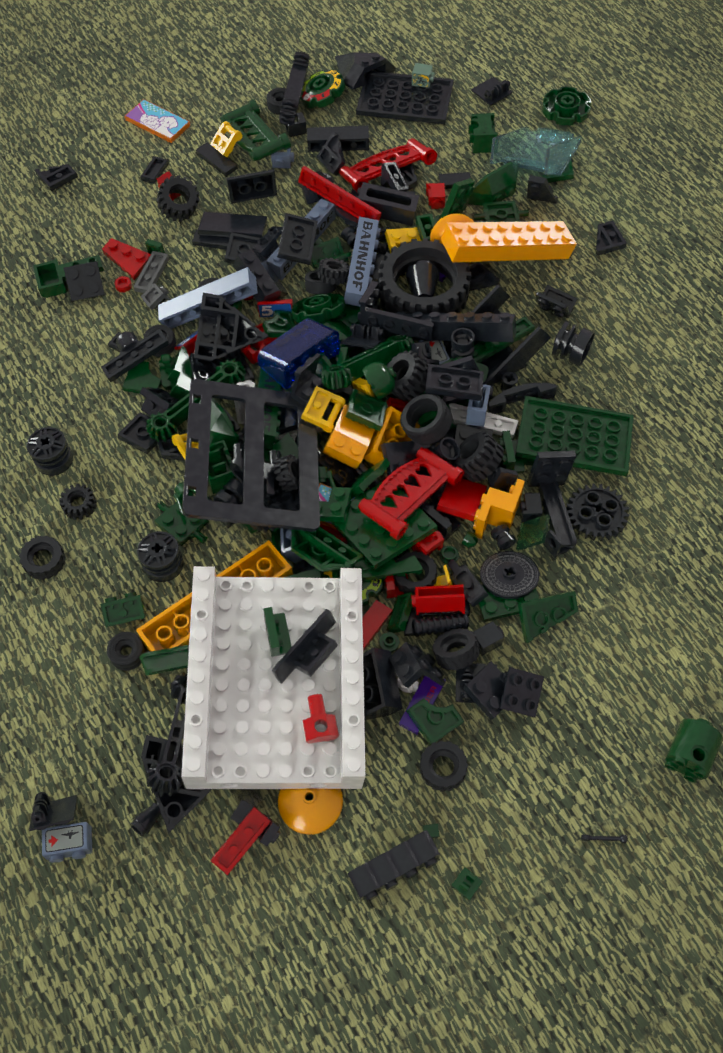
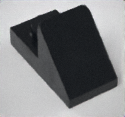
[381,162,409,192]

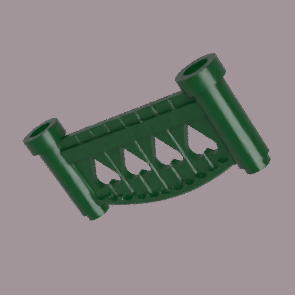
[220,99,291,162]

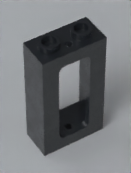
[356,182,419,226]

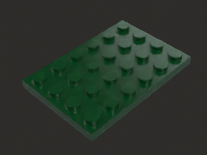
[515,396,634,477]

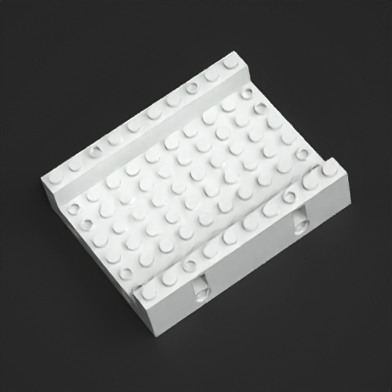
[182,566,365,789]

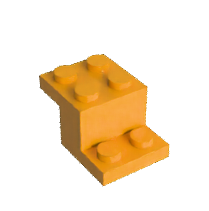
[473,479,525,539]

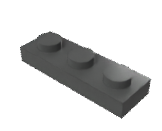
[134,251,169,294]

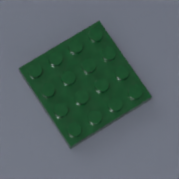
[331,482,437,570]

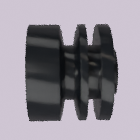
[552,321,595,366]
[27,427,73,476]
[137,531,184,582]

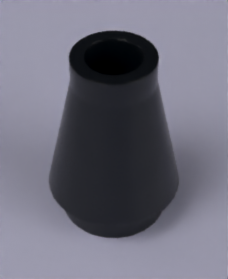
[130,803,161,836]

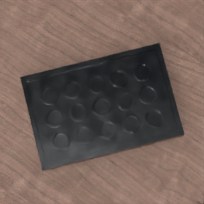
[356,71,454,125]

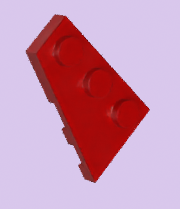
[102,238,151,281]

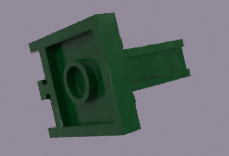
[440,179,475,219]
[139,645,189,676]

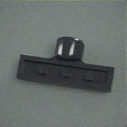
[101,329,170,382]

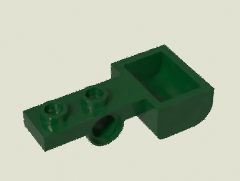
[33,255,104,298]

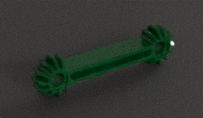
[321,335,414,390]
[146,359,246,442]

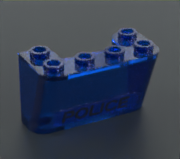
[257,318,340,390]

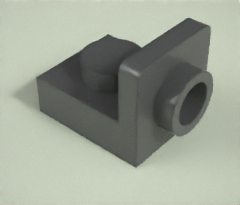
[141,283,171,310]

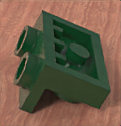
[100,592,146,627]
[263,607,291,657]

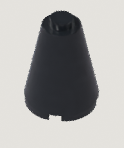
[406,260,440,297]

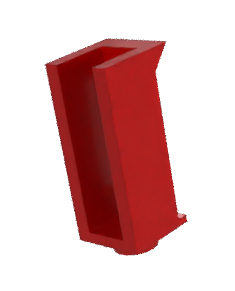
[411,585,465,615]

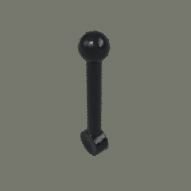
[581,834,628,843]

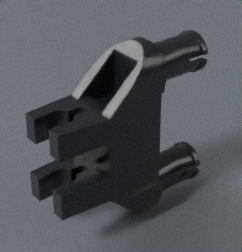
[230,443,281,502]

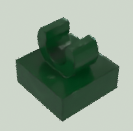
[451,867,483,901]

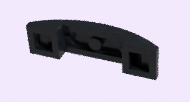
[487,383,557,414]

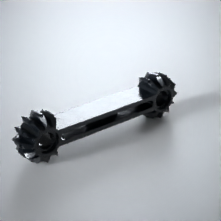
[279,51,310,126]
[146,671,187,797]

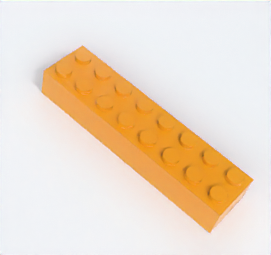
[441,221,577,262]
[136,540,293,652]

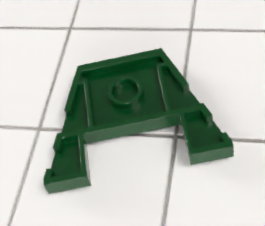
[347,543,423,582]

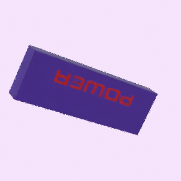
[399,676,446,735]

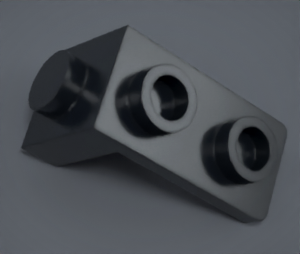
[231,800,281,846]

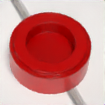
[114,276,132,292]

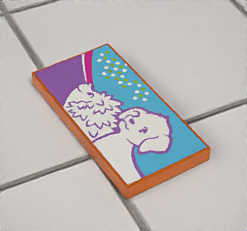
[125,99,190,143]

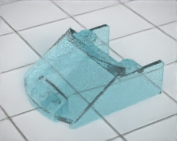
[490,127,582,176]

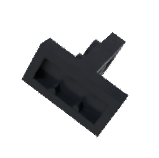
[485,463,518,494]

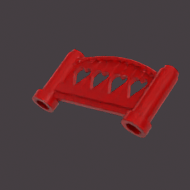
[339,138,437,192]
[358,447,465,540]

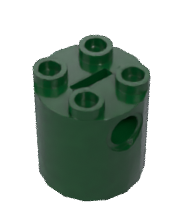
[665,718,723,783]

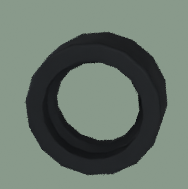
[305,270,337,295]

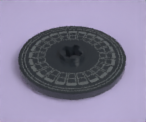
[480,551,540,599]

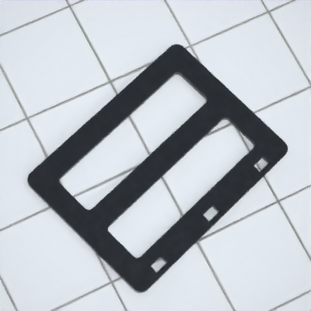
[182,379,320,532]

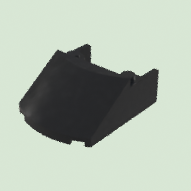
[443,285,551,385]

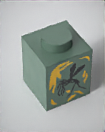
[412,63,435,88]

